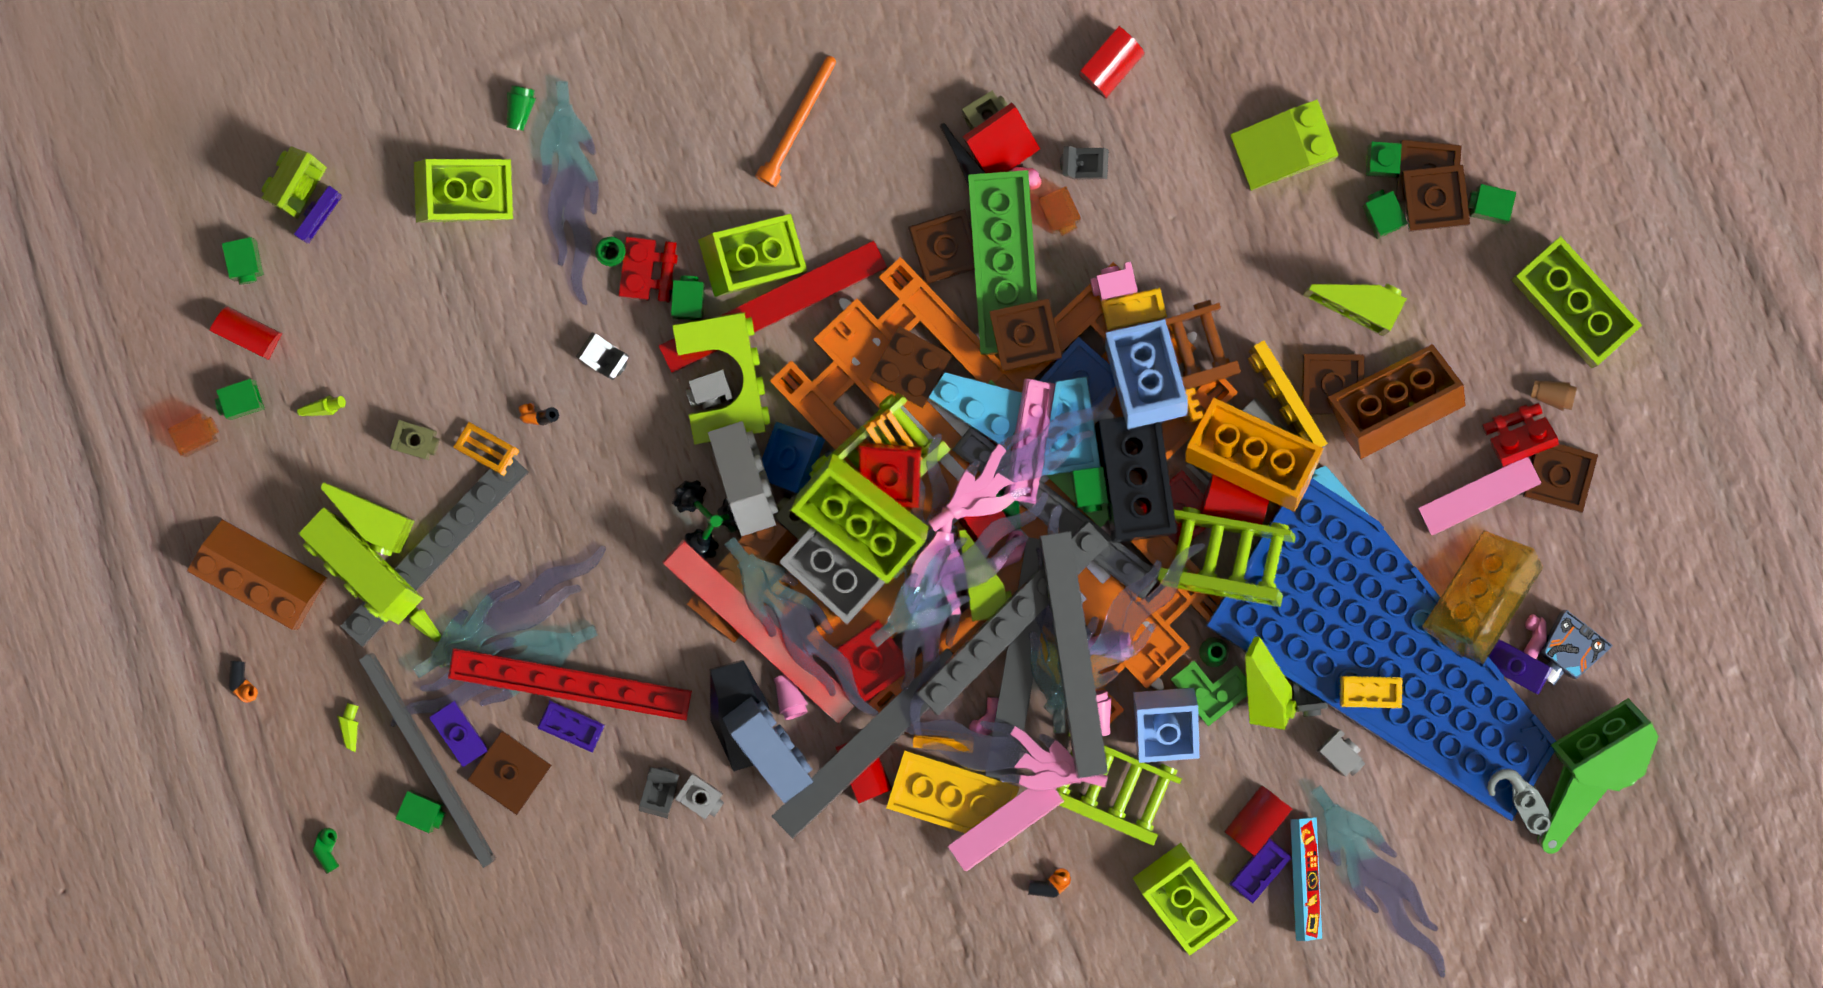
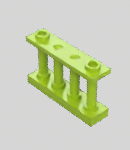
[809,393,951,477]
[1158,507,1296,607]
[1056,732,1182,846]

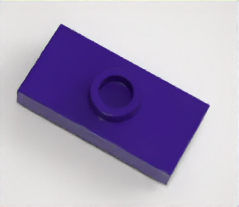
[294,186,342,244]
[1489,639,1553,695]
[429,700,488,767]
[537,700,605,753]
[1230,838,1292,903]

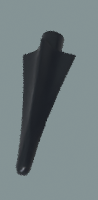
[940,123,985,187]

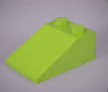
[1230,99,1339,191]
[261,146,327,219]
[413,159,513,222]
[698,214,807,297]
[1303,284,1407,336]
[321,482,415,556]
[1133,843,1238,956]

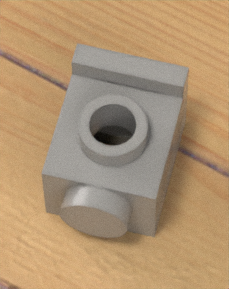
[686,370,734,409]
[1316,729,1365,777]
[675,773,724,819]

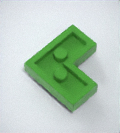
[1170,660,1248,726]

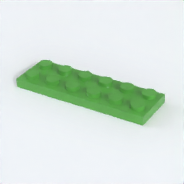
[968,170,1038,355]

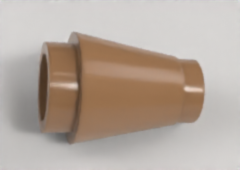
[1531,380,1577,411]

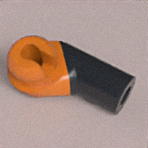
[518,403,559,426]
[228,661,258,703]
[1028,868,1071,898]

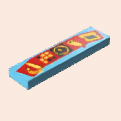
[1290,817,1322,941]

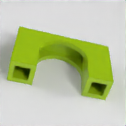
[673,312,771,445]

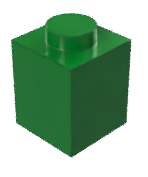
[1366,142,1402,178]
[1468,184,1516,225]
[1362,189,1408,239]
[222,237,264,285]
[671,275,705,320]
[215,379,265,420]
[1071,467,1108,513]
[395,790,446,833]

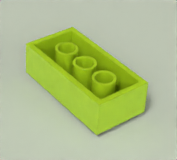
[1511,236,1642,369]
[791,453,929,584]
[298,507,424,625]

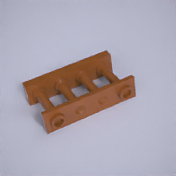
[1102,300,1241,390]

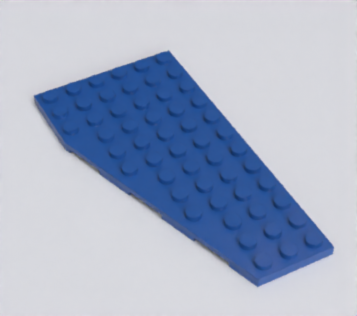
[1205,478,1556,821]

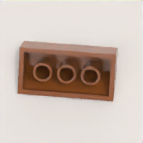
[1328,344,1466,459]
[187,519,327,630]
[687,520,799,643]

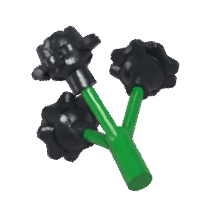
[672,480,739,560]

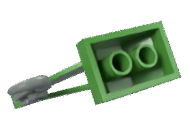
[1488,698,1659,854]

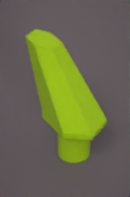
[297,395,346,416]
[408,607,442,642]
[337,703,359,752]

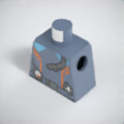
[1540,610,1613,686]

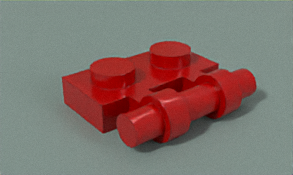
[619,237,678,303]
[1482,403,1559,467]

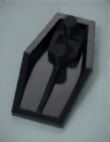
[710,660,769,771]

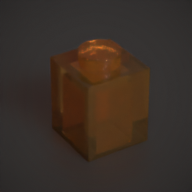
[1038,186,1081,236]
[168,413,219,457]

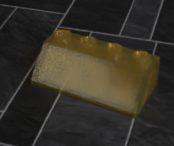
[1422,530,1544,664]

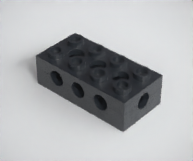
[1095,417,1177,543]

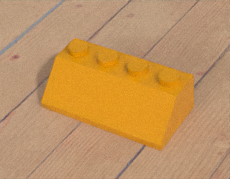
[1185,397,1323,512]

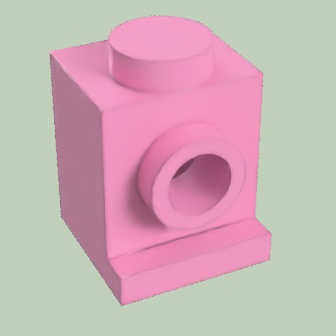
[1090,262,1138,301]

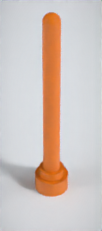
[755,56,836,188]

